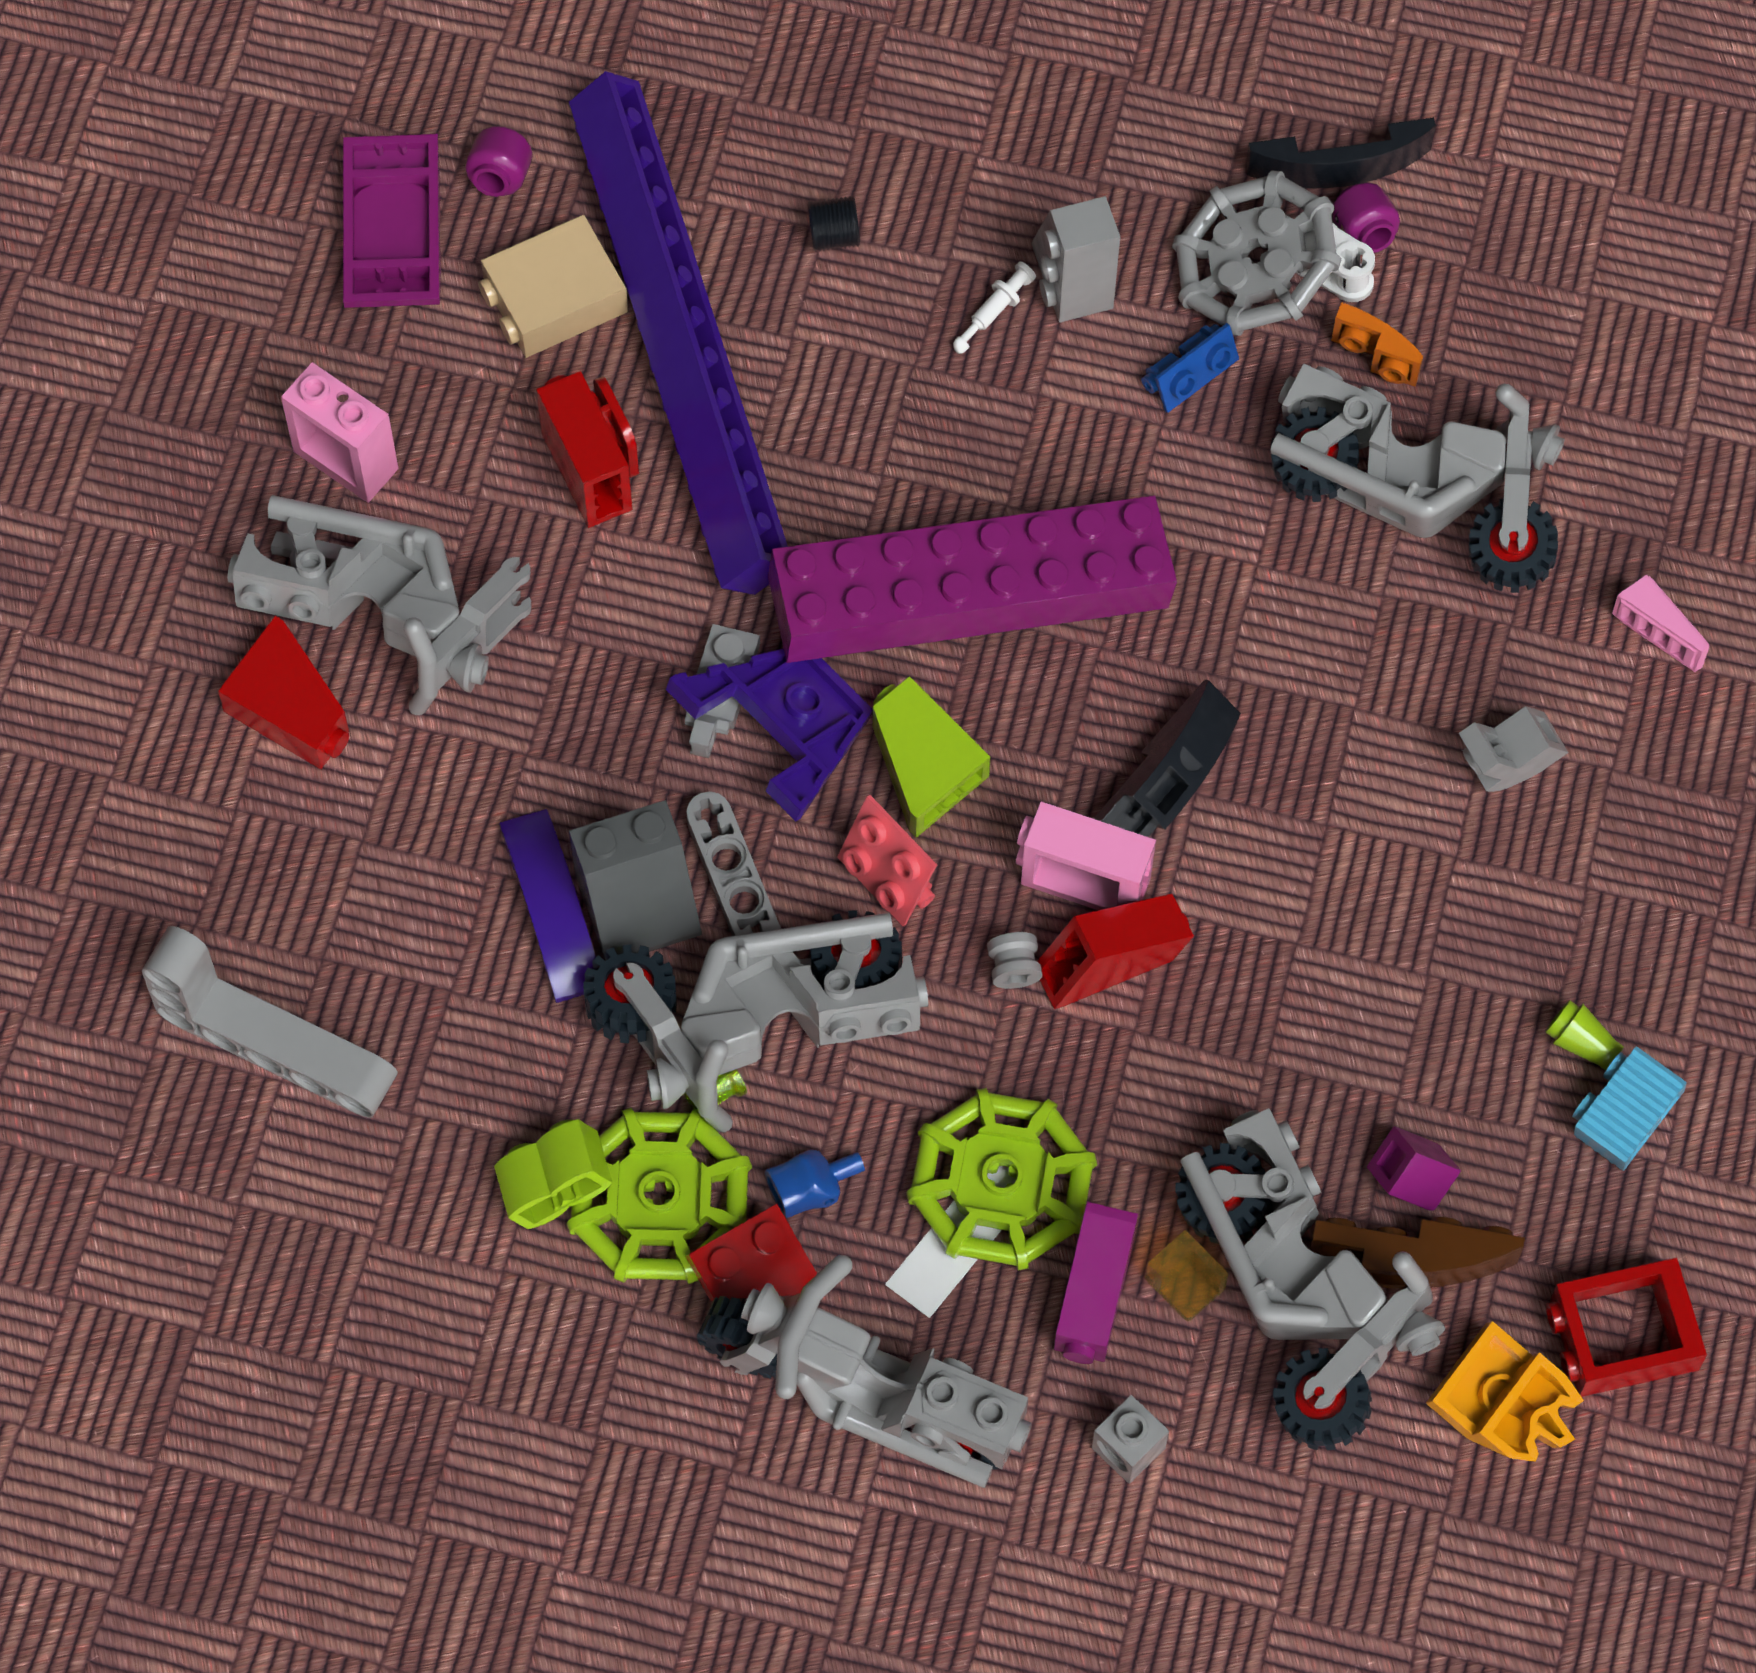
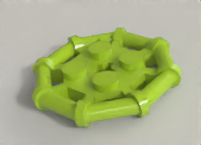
[906,1088,1097,1270]
[566,1107,752,1284]

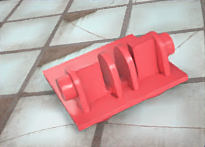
[837,795,937,926]

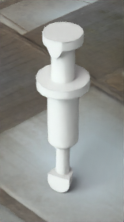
[953,261,1036,354]

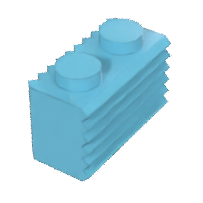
[1572,1046,1687,1171]

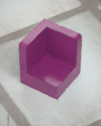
[1367,1126,1461,1211]

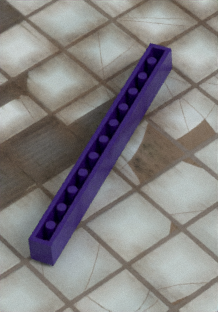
[569,71,788,595]

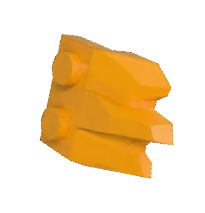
[1426,1321,1584,1462]

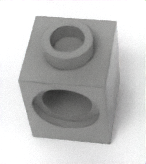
[1092,1395,1169,1484]

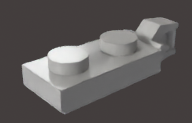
[684,624,760,758]

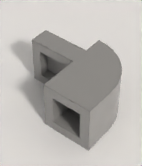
[1459,706,1569,792]

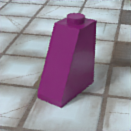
[1054,1202,1138,1364]

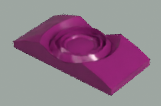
[343,134,441,308]

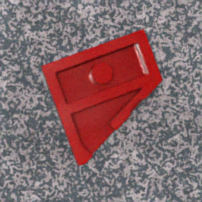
[685,1204,817,1302]

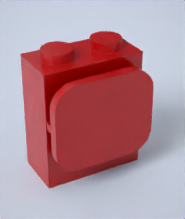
[536,371,639,528]

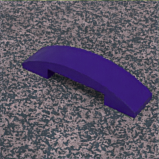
[499,809,596,1003]

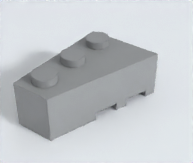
[1031,196,1120,323]

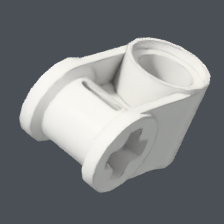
[1296,223,1375,302]

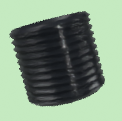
[808,196,860,252]

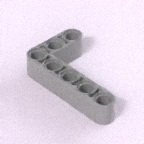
[142,926,398,1118]

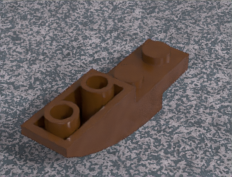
[1309,1217,1525,1289]

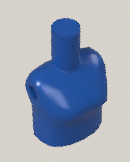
[765,1150,865,1218]

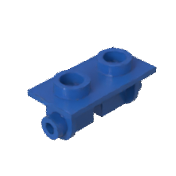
[1141,323,1239,413]

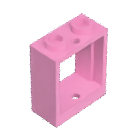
[281,362,399,503]
[1016,802,1156,910]

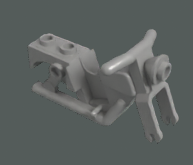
[227,495,531,716]

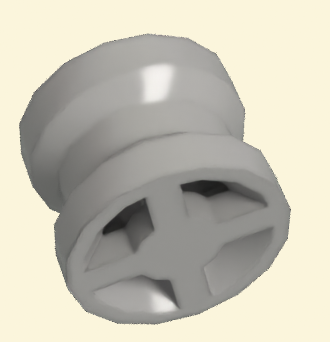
[987,932,1042,989]

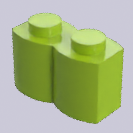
[494,1119,612,1229]

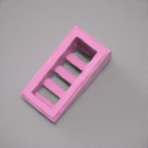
[1612,575,1710,672]

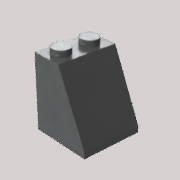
[569,800,702,961]

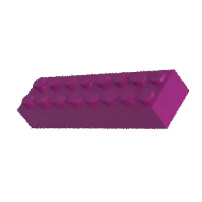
[768,495,1177,663]

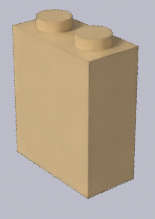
[478,215,628,358]

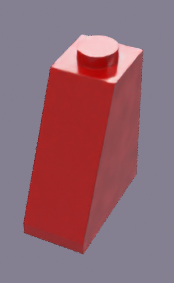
[218,616,350,769]
[1037,894,1194,1009]

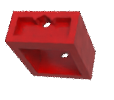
[1546,1258,1707,1397]

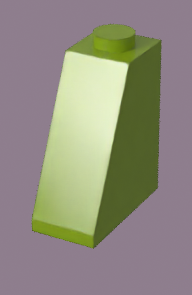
[873,676,990,838]

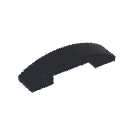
[1245,117,1436,189]

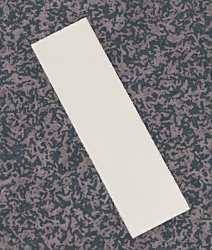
[885,1166,1017,1318]

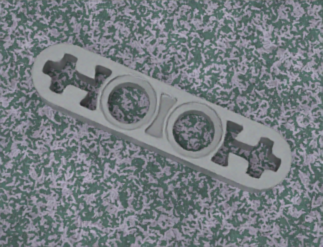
[686,791,781,936]

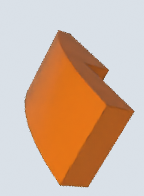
[1331,302,1423,387]

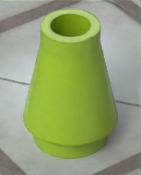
[1545,1000,1624,1071]

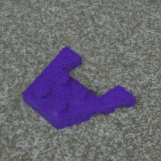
[665,649,873,822]

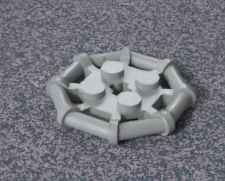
[1172,170,1341,336]

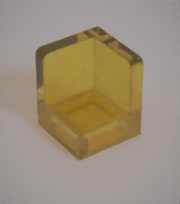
[1145,1230,1228,1321]

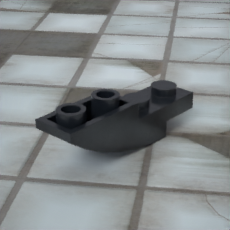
[1093,679,1241,837]

